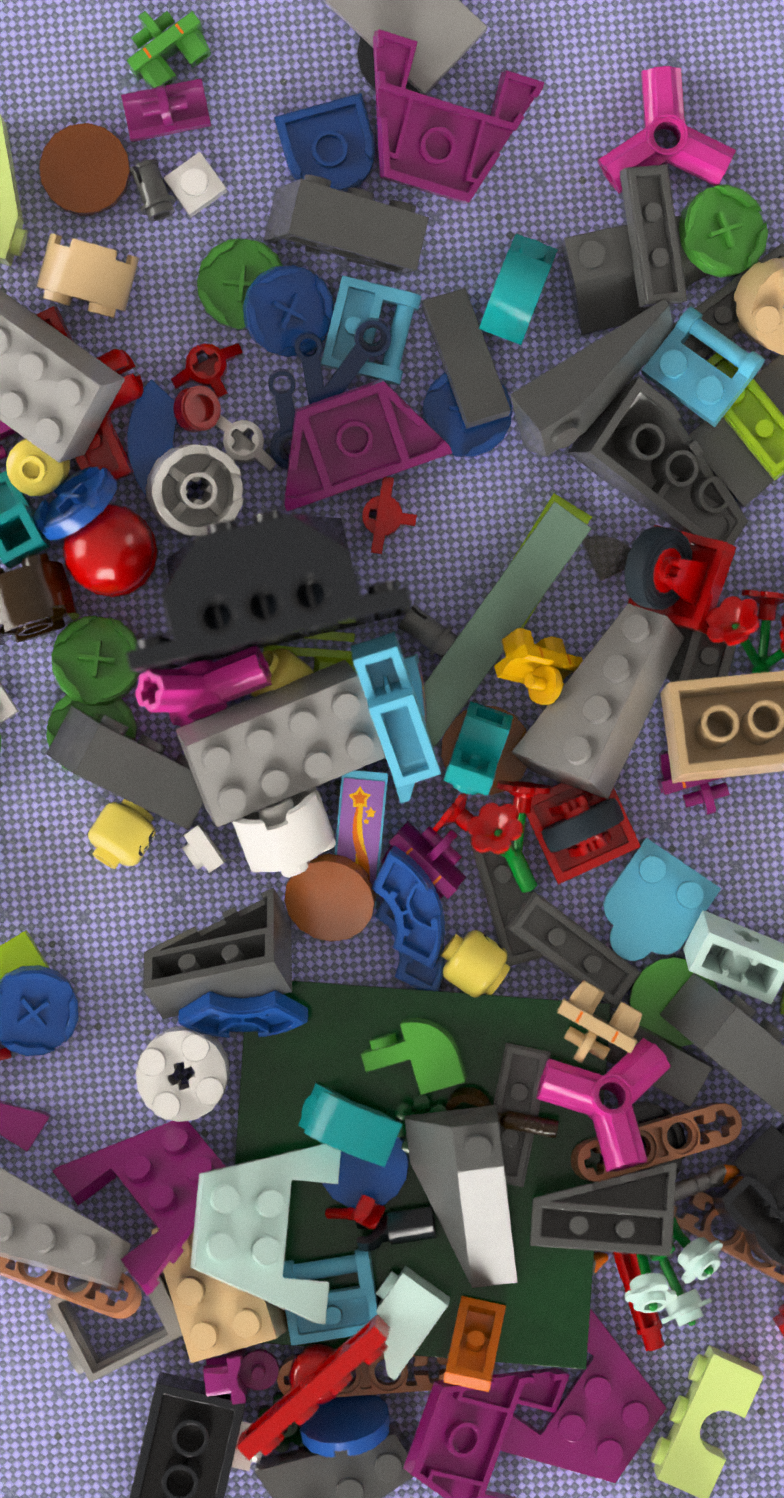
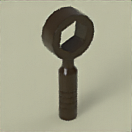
[445,1087,559,1139]

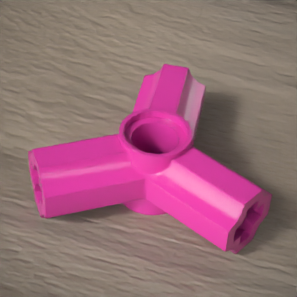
[598,66,736,194]
[135,646,272,727]
[536,1038,671,1172]

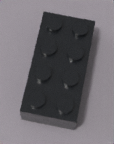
[130,1372,246,1498]

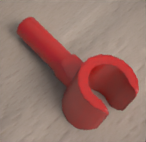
[325,1195,386,1229]

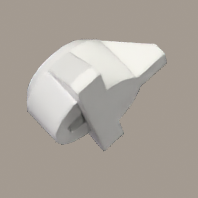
[215,415,277,471]

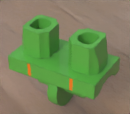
[126,11,211,88]

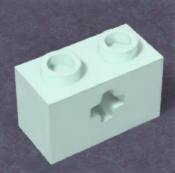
[683,910,784,1004]

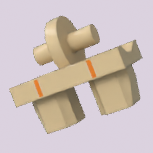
[557,980,642,1063]

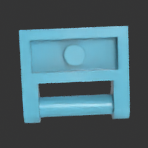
[321,275,422,385]
[641,306,765,427]
[283,1249,379,1346]

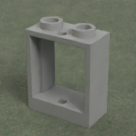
[46,1266,183,1383]

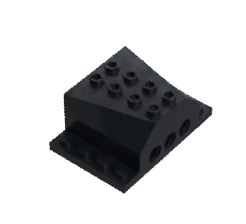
[126,509,411,674]

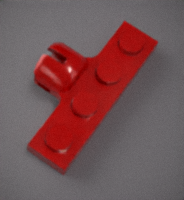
[36,306,144,481]
[236,1314,390,1461]

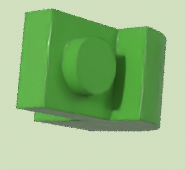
[361,1018,467,1095]

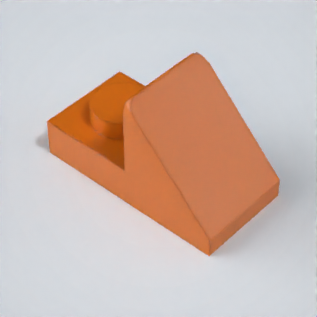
[443,1296,506,1392]

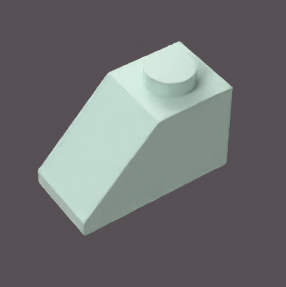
[376,1265,450,1380]

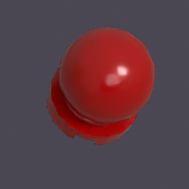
[62,503,159,598]

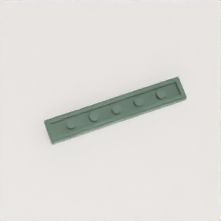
[424,502,592,748]

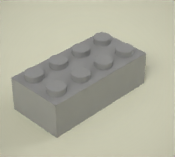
[0,290,125,463]
[175,660,386,827]

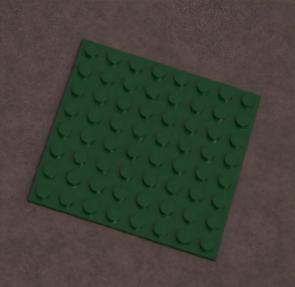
[235,980,611,1369]

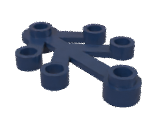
[268,318,392,470]

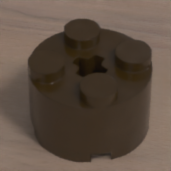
[0,553,80,645]

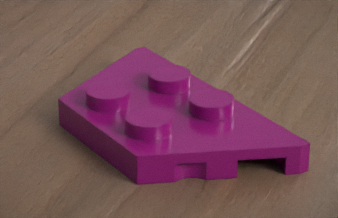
[283,379,452,512]

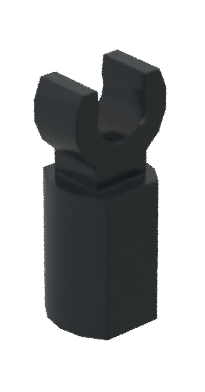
[356,1206,437,1252]

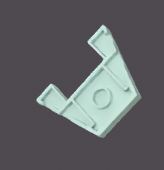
[190,1143,341,1324]

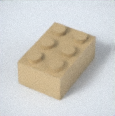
[660,671,784,783]
[151,1227,288,1363]

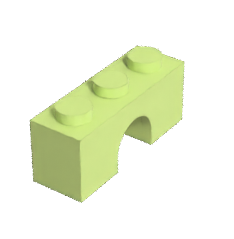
[651,1345,764,1498]

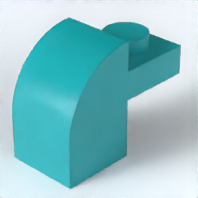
[479,233,558,345]
[0,470,51,569]
[443,701,513,796]
[298,1083,402,1167]

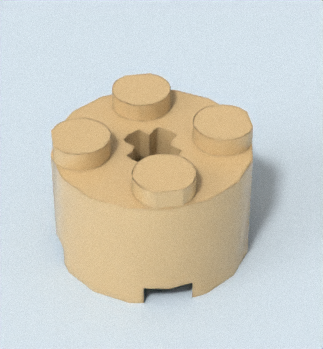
[36,233,139,318]
[734,257,784,355]

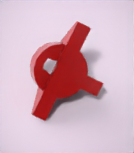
[171,343,243,399]
[362,477,417,554]

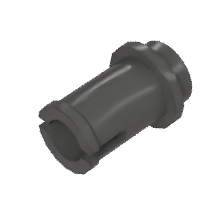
[130,159,176,221]
[397,603,458,658]

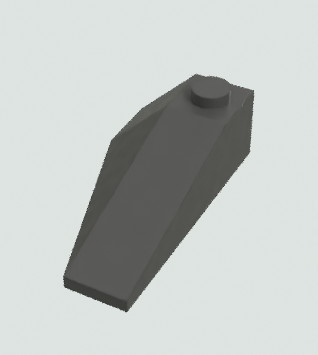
[561,216,709,335]
[510,299,673,456]
[568,377,748,545]
[405,1105,518,1288]

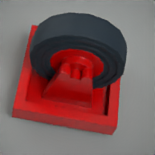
[624,525,737,634]
[526,782,641,885]

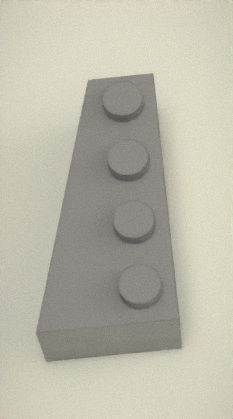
[512,604,684,799]
[0,1168,131,1288]

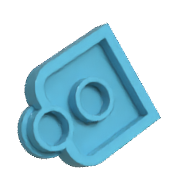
[603,837,721,961]

